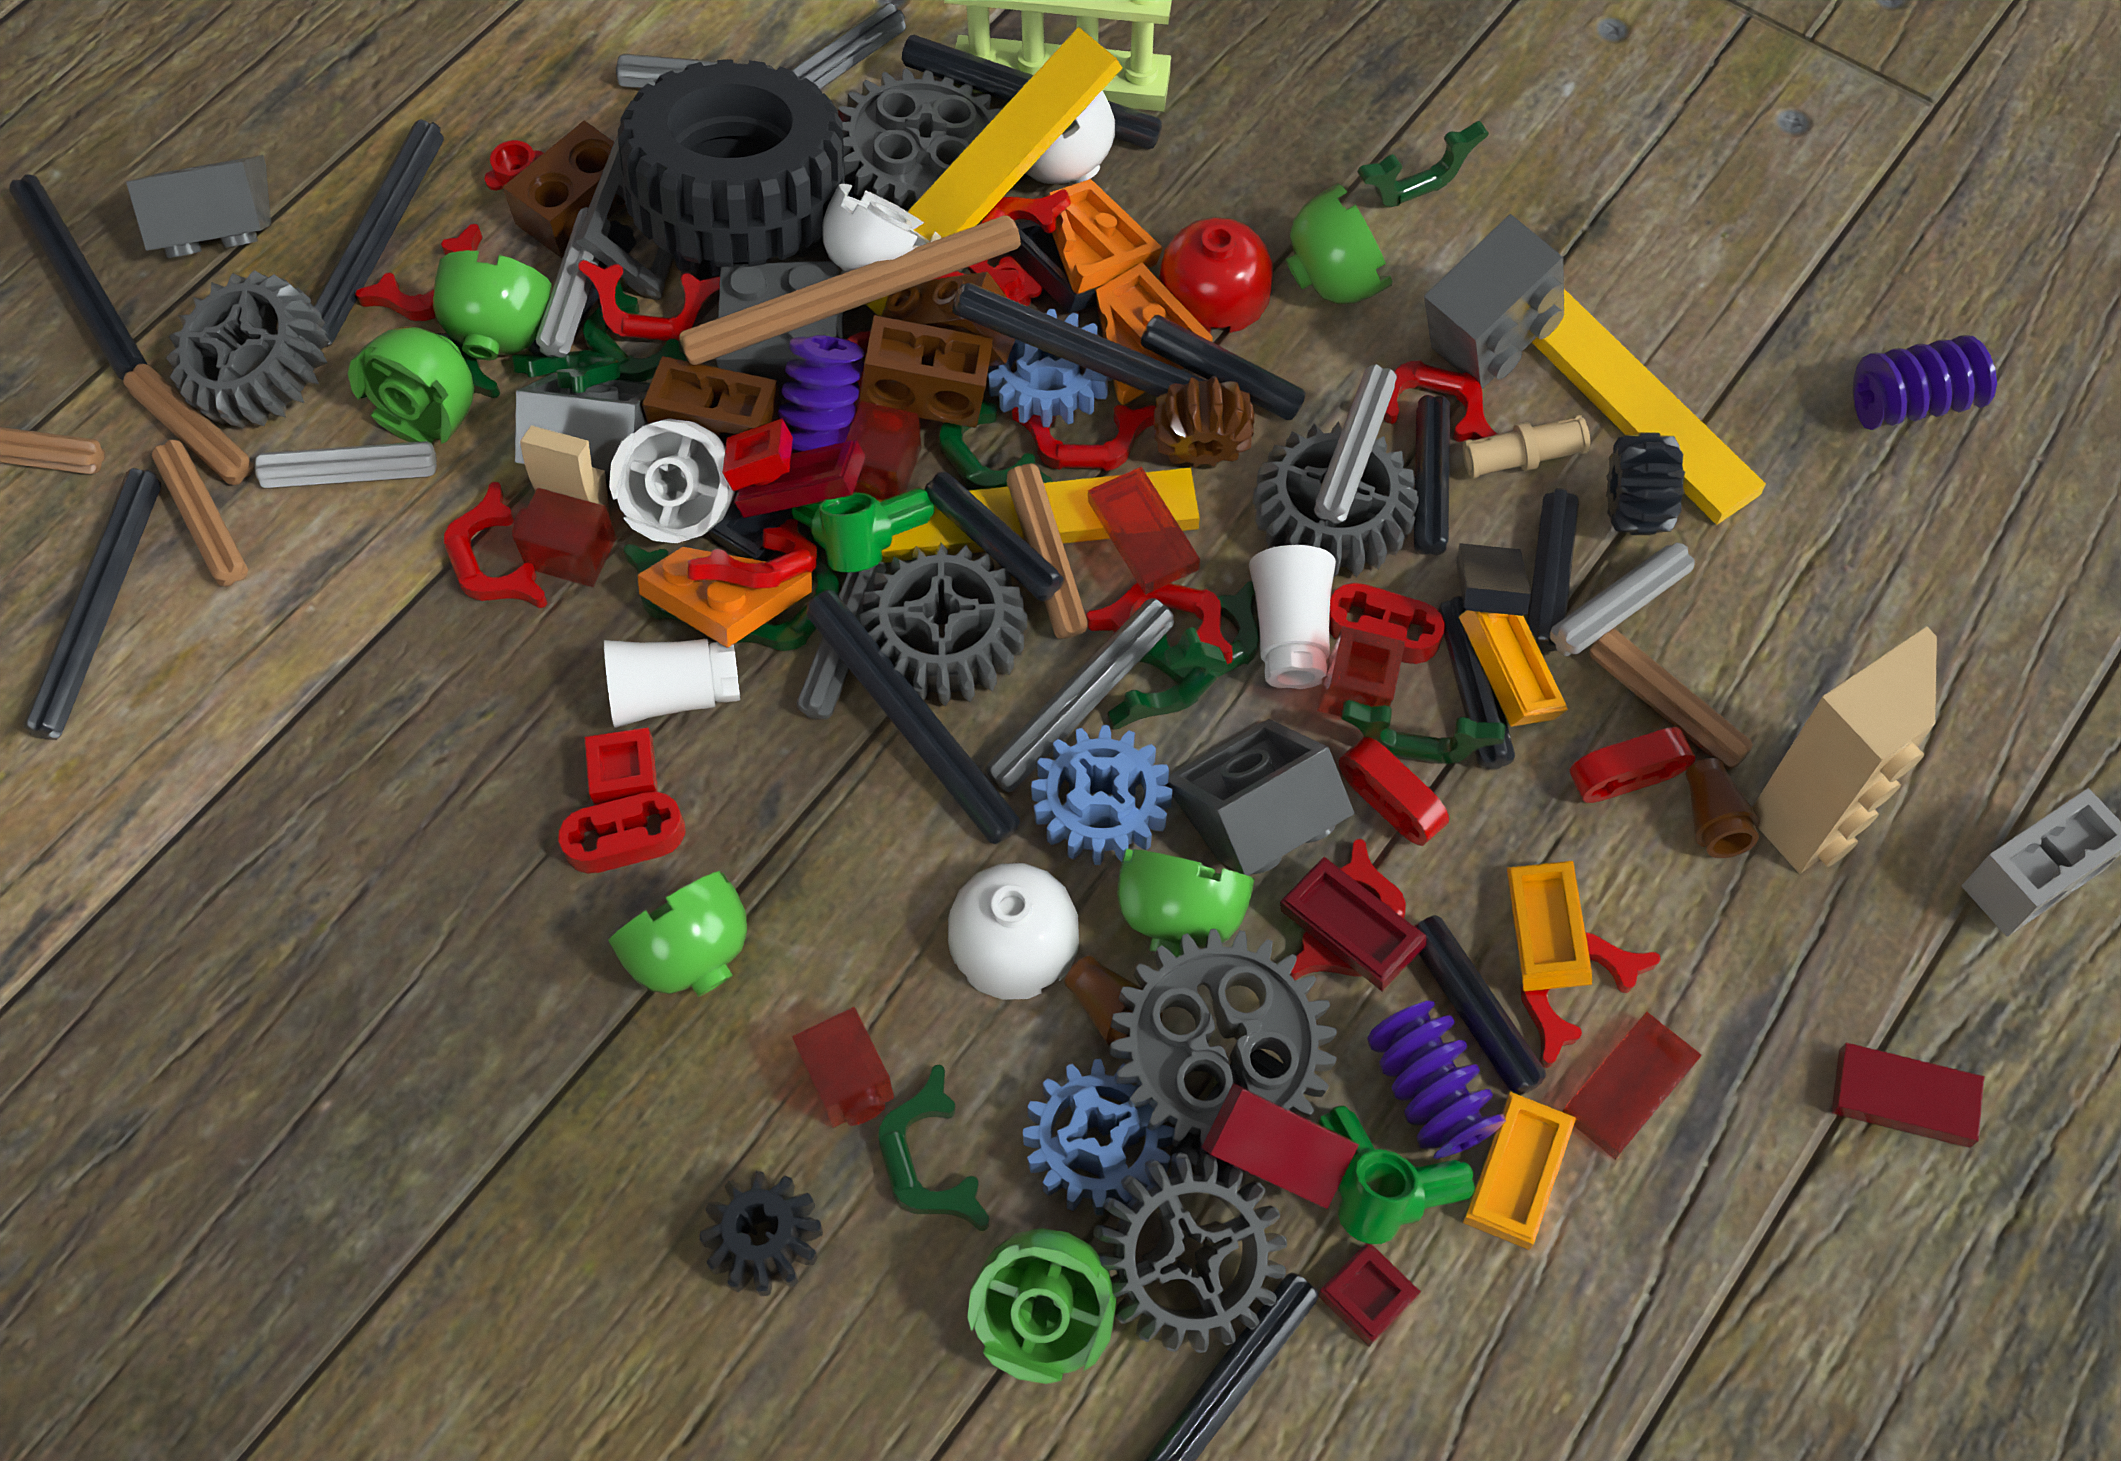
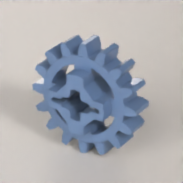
[987,309,1112,427]
[1031,725,1172,865]
[1023,1059,1174,1215]

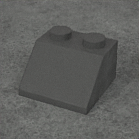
[126,155,271,258]
[515,372,651,483]
[1166,719,1355,876]

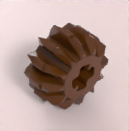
[1154,376,1255,468]

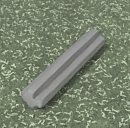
[536,207,611,358]
[1314,364,1397,523]
[255,441,437,488]
[1550,543,1695,656]

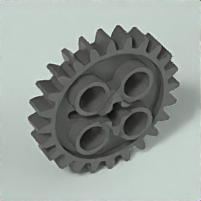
[838,68,1002,209]
[1109,929,1337,1155]

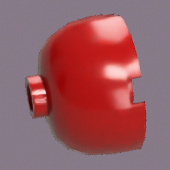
[1159,217,1273,334]

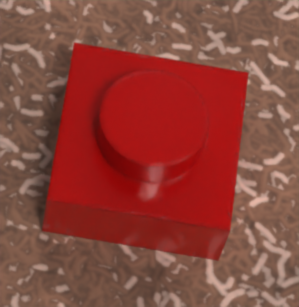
[722,418,793,491]
[585,727,658,805]

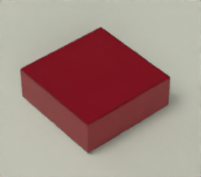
[1318,1243,1421,1347]

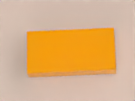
[1459,610,1568,727]
[1507,861,1592,991]
[1463,1092,1576,1250]

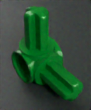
[792,488,934,573]
[1318,1105,1475,1244]

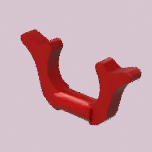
[967,189,1071,298]
[355,224,483,321]
[578,259,720,341]
[1383,360,1498,442]
[1012,405,1156,471]
[444,482,547,608]
[688,519,817,588]
[1086,578,1233,664]
[1290,839,1406,980]
[1521,932,1661,1068]

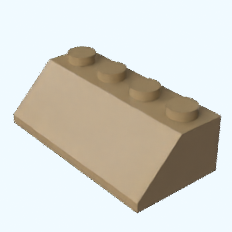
[1752,626,1937,874]

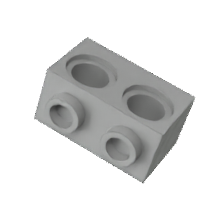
[1961,788,2121,937]

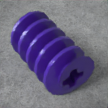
[778,335,866,454]
[1853,335,1997,430]
[1367,1001,1506,1159]

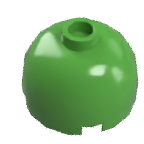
[1286,183,1392,304]
[433,250,552,361]
[347,327,474,445]
[1117,848,1255,957]
[608,871,747,997]
[967,1228,1116,1384]

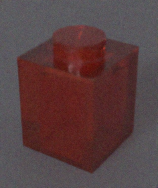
[845,401,922,500]
[512,487,617,587]
[1317,626,1405,717]
[792,1006,895,1128]

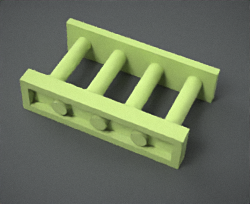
[944,0,1172,112]

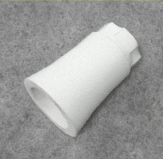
[1249,545,1336,689]
[604,639,740,728]

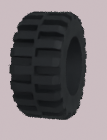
[618,59,845,267]

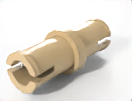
[1462,415,1590,479]

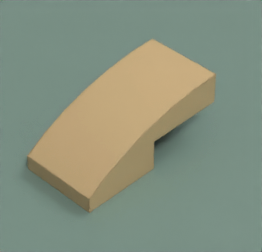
[520,425,610,522]

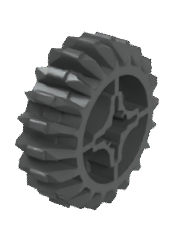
[166,270,330,429]
[1253,421,1418,578]
[858,542,1027,706]
[1093,1152,1287,1353]

